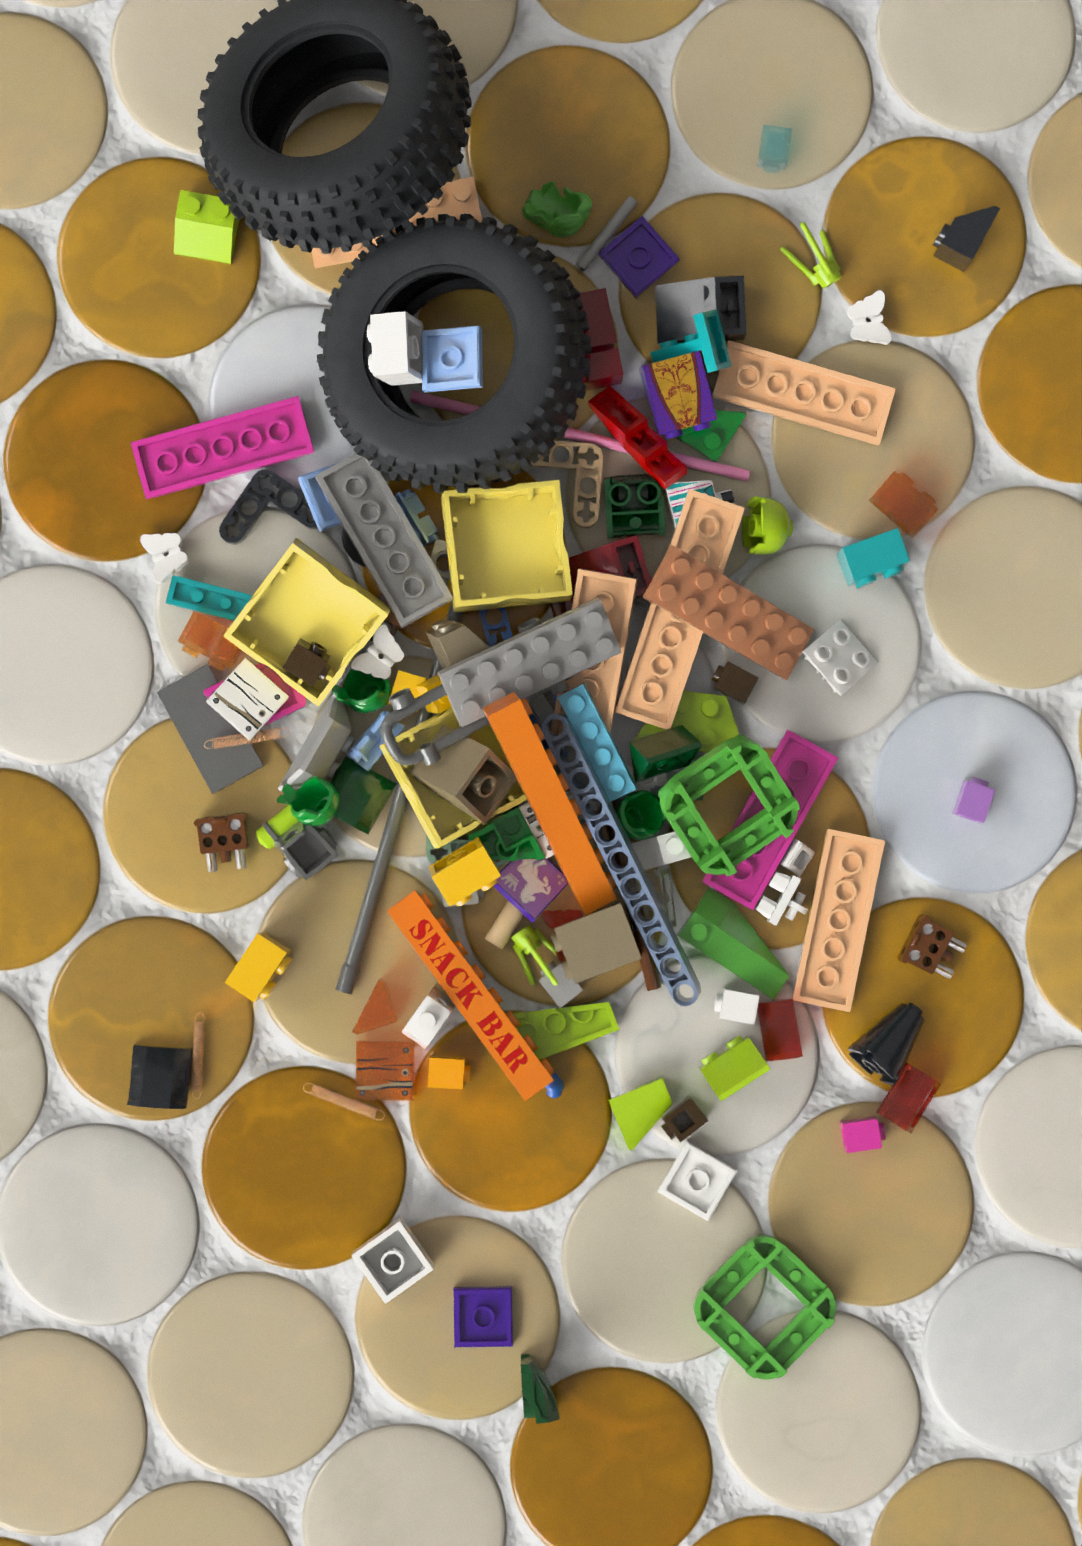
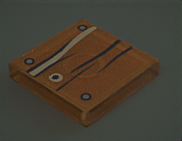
[355,1041,415,1101]

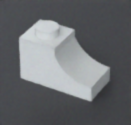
[632,831,691,870]

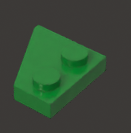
[675,410,746,462]

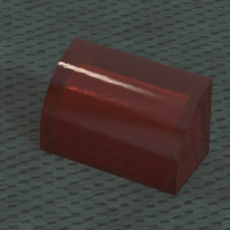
[757,997,803,1061]
[876,1062,941,1133]

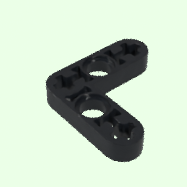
[219,470,318,545]

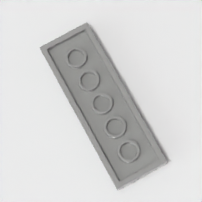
[315,453,453,628]
[437,598,622,727]

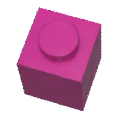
[840,1116,886,1153]

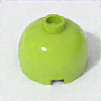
[741,496,793,555]

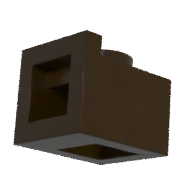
[661,1095,708,1142]

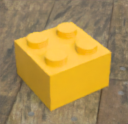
[428,837,501,907]
[225,932,293,1002]

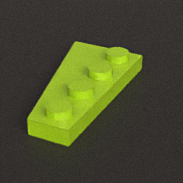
[513,1002,620,1060]

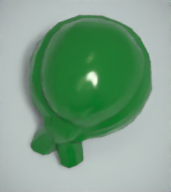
[331,669,392,713]
[277,776,340,826]
[616,790,666,840]

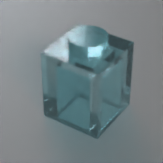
[757,125,792,173]

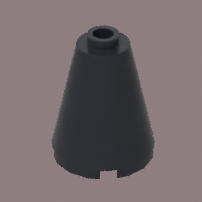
[848,1002,924,1086]

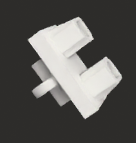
[755,872,808,926]

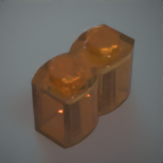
[178,611,242,672]

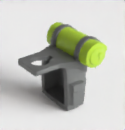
[256,805,338,880]

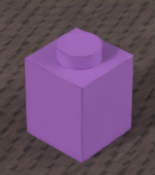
[952,777,995,823]

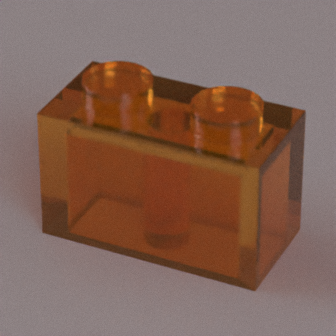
[869,471,938,538]

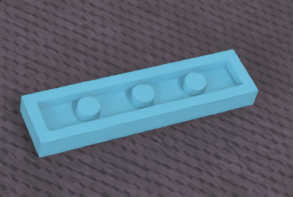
[557,683,637,802]

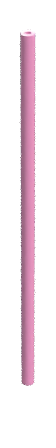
[410,390,750,482]

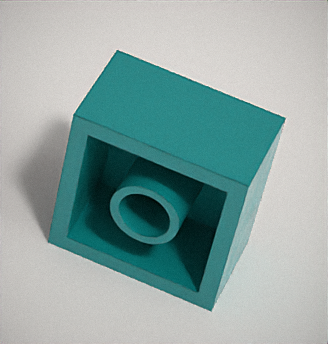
[837,528,910,589]

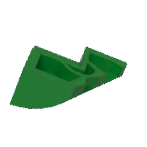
[466,806,545,861]

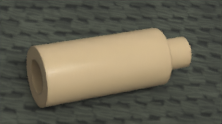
[485,901,524,949]

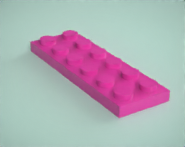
[130,396,315,500]
[701,729,838,910]

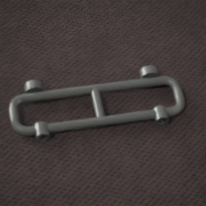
[380,618,576,766]

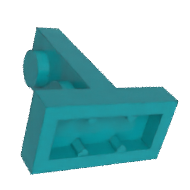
[650,309,732,373]

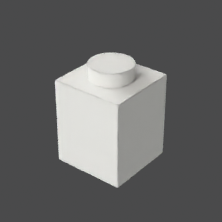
[714,988,759,1025]

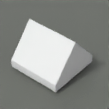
[779,838,815,877]

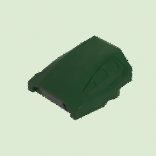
[604,474,665,539]
[331,756,397,835]
[520,1354,560,1424]

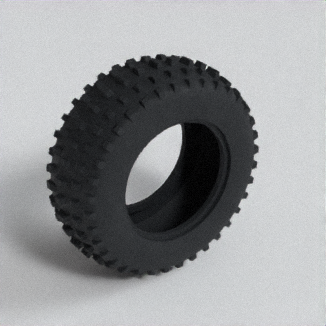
[197,0,472,254]
[317,213,591,494]

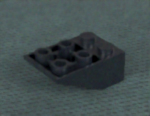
[655,276,747,344]

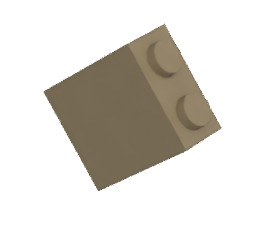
[426,618,490,669]
[410,725,517,825]
[551,903,642,984]

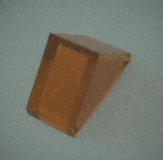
[352,978,398,1035]

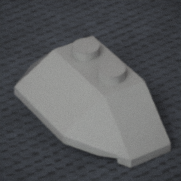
[278,693,355,791]

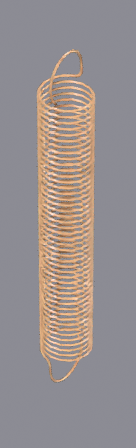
[204,727,289,749]
[191,1013,205,1099]
[303,1083,385,1120]

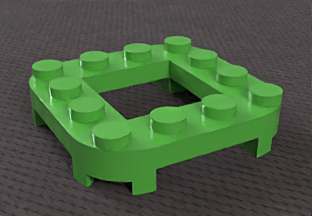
[659,735,800,877]
[693,1234,836,1380]

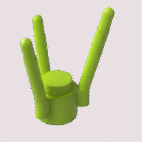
[780,222,842,289]
[511,925,566,986]

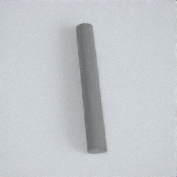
[576,196,638,271]

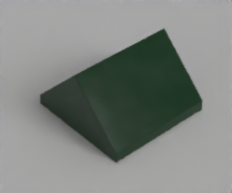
[629,725,702,783]

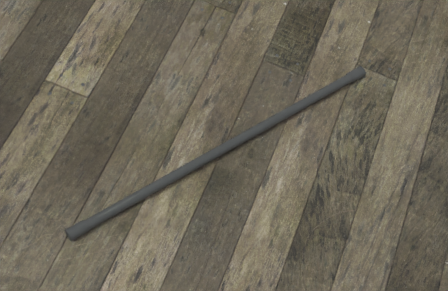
[335,600,463,994]

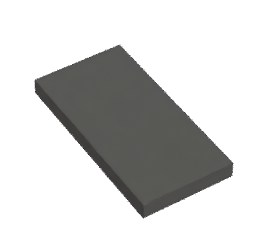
[157,664,264,794]

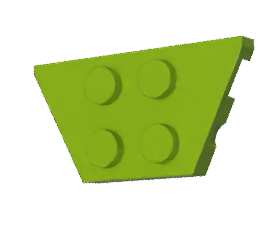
[635,691,740,753]

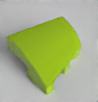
[608,1076,673,1151]

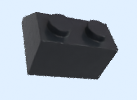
[933,206,1000,272]

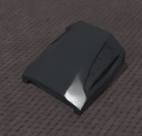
[127,1045,193,1109]

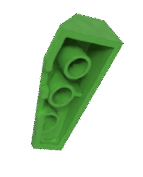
[677,887,790,1000]

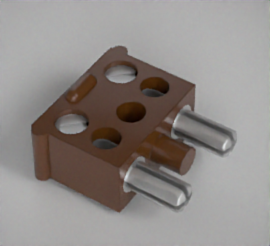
[194,812,249,873]
[898,914,967,979]

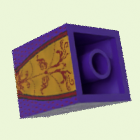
[639,351,717,439]

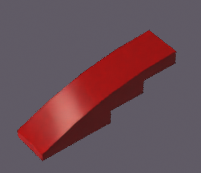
[588,386,687,489]

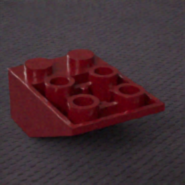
[565,535,651,611]

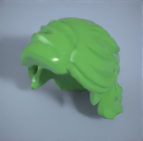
[522,181,592,238]

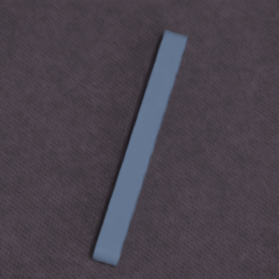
[541,713,701,1007]

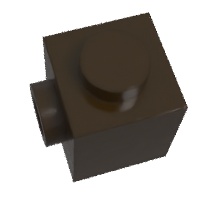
[283,638,331,686]

